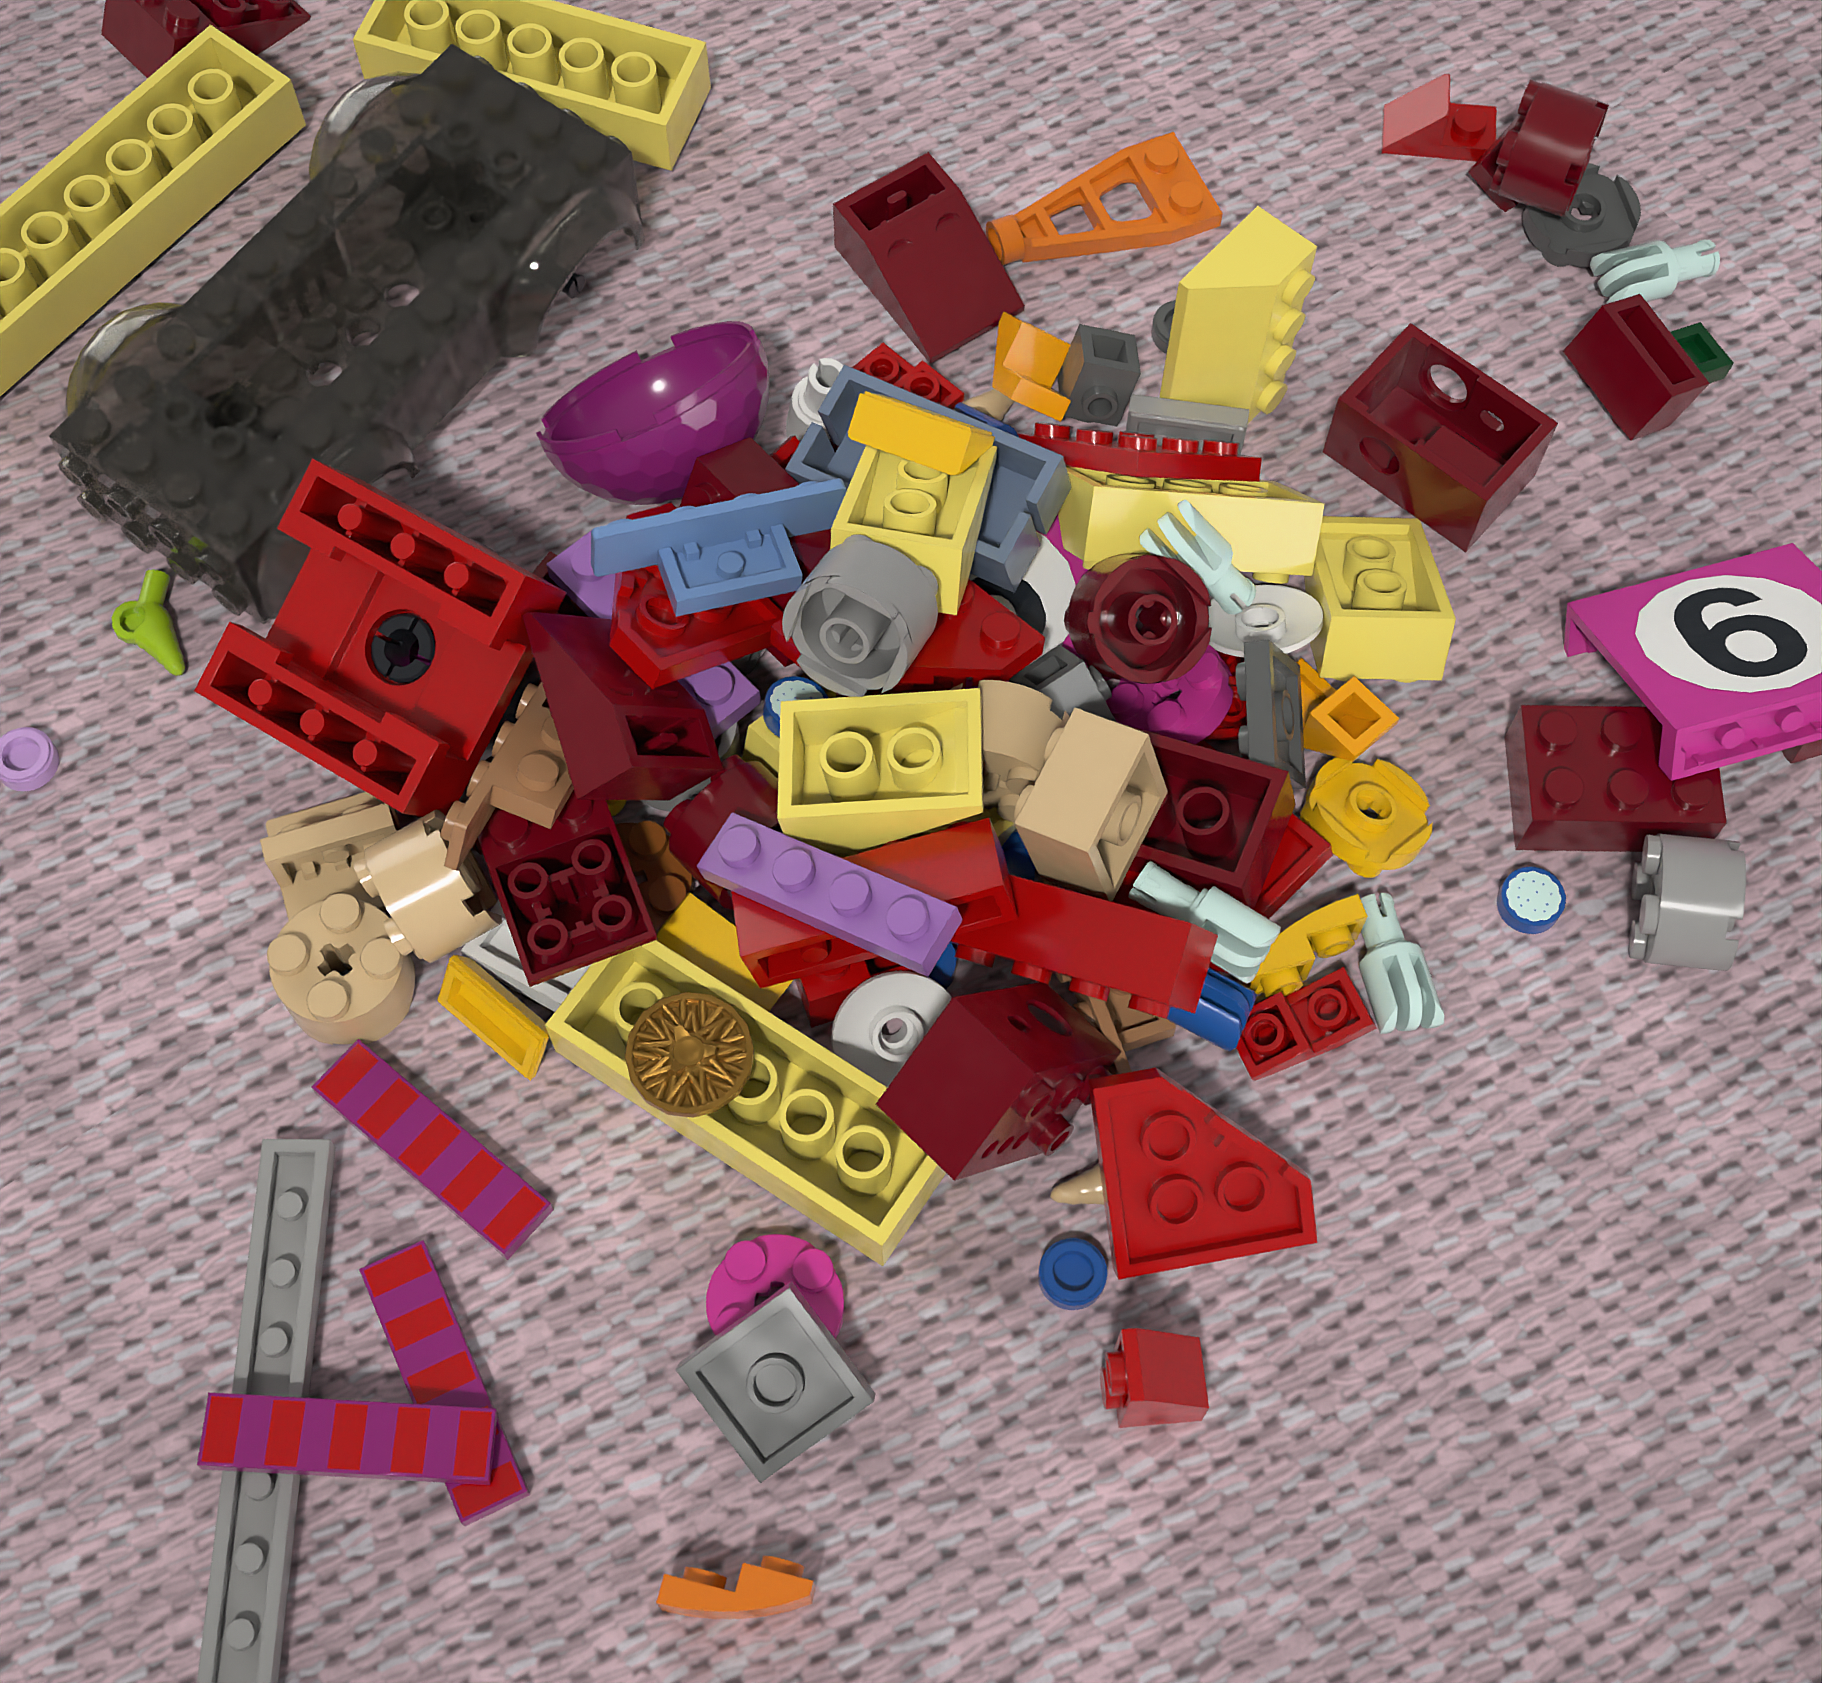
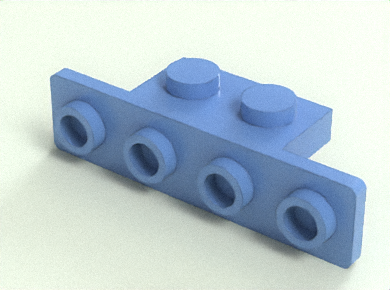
[591,478,847,617]

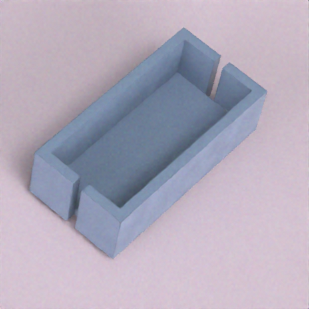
[785,365,1072,593]

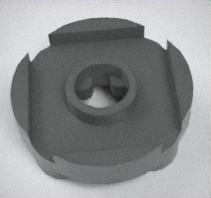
[1522,163,1641,267]

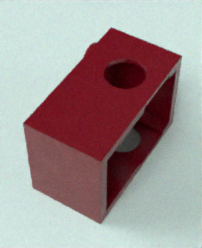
[1323,323,1558,553]
[875,982,1121,1181]

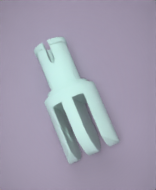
[1590,239,1720,304]
[1139,499,1256,615]
[1128,861,1281,984]
[1359,893,1444,1034]

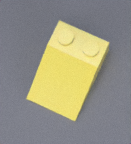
[830,445,997,615]
[1304,516,1456,683]
[777,688,983,854]

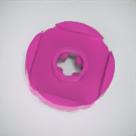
[1106,645,1233,744]
[706,1234,844,1340]

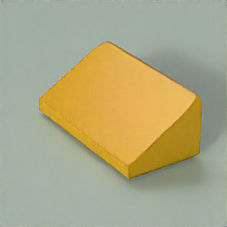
[848,391,995,475]

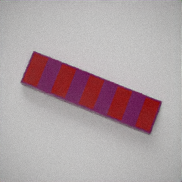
[311,1039,554,1260]
[359,1240,531,1526]
[197,1392,498,1485]

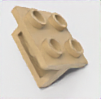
[260,792,401,921]

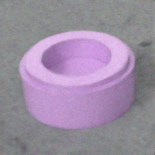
[0,727,59,791]

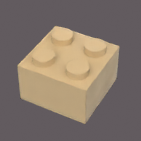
[1014,708,1168,902]

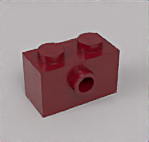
[1563,294,1710,441]

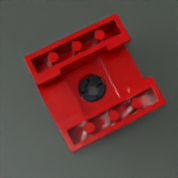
[194,458,567,817]

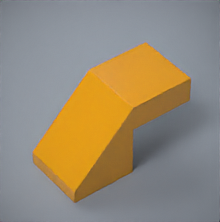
[992,312,1071,422]
[1296,658,1399,761]

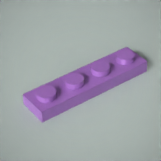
[546,530,761,740]
[697,812,963,977]

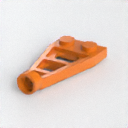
[986,132,1223,265]

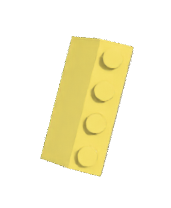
[1159,206,1317,423]
[1058,466,1325,584]

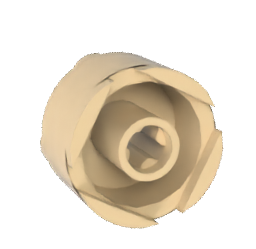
[950,680,1070,823]
[354,809,503,963]
[267,893,416,1045]

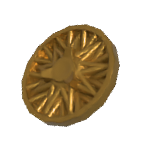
[625,992,754,1118]

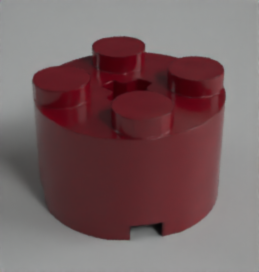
[1489,80,1609,217]
[1064,554,1212,684]
[663,754,783,909]

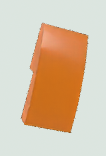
[656,1556,816,1619]

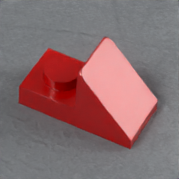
[1382,74,1496,162]

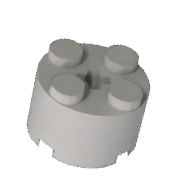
[782,534,939,697]
[1629,834,1746,971]

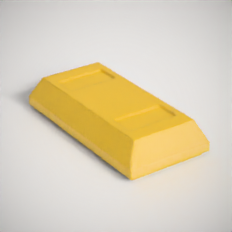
[437,955,549,1081]

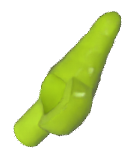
[111,569,185,676]

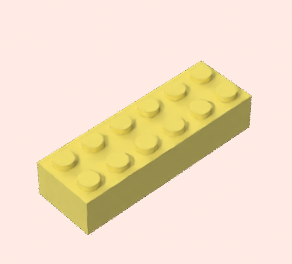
[353,0,711,171]
[545,940,946,1266]

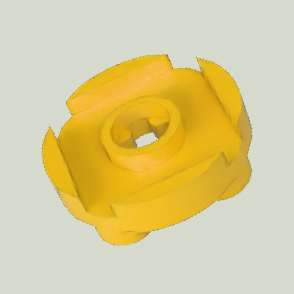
[1300,757,1433,878]

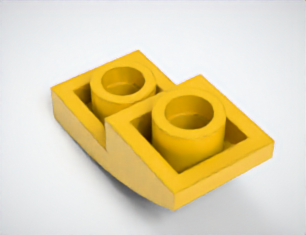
[656,892,793,1012]
[1242,894,1368,998]

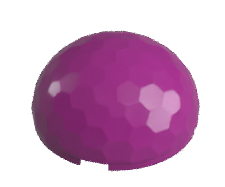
[536,321,770,505]

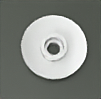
[1208,585,1323,657]
[831,971,952,1087]

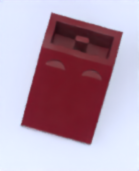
[101,0,311,78]
[833,152,1025,364]
[522,611,724,801]
[478,790,658,987]

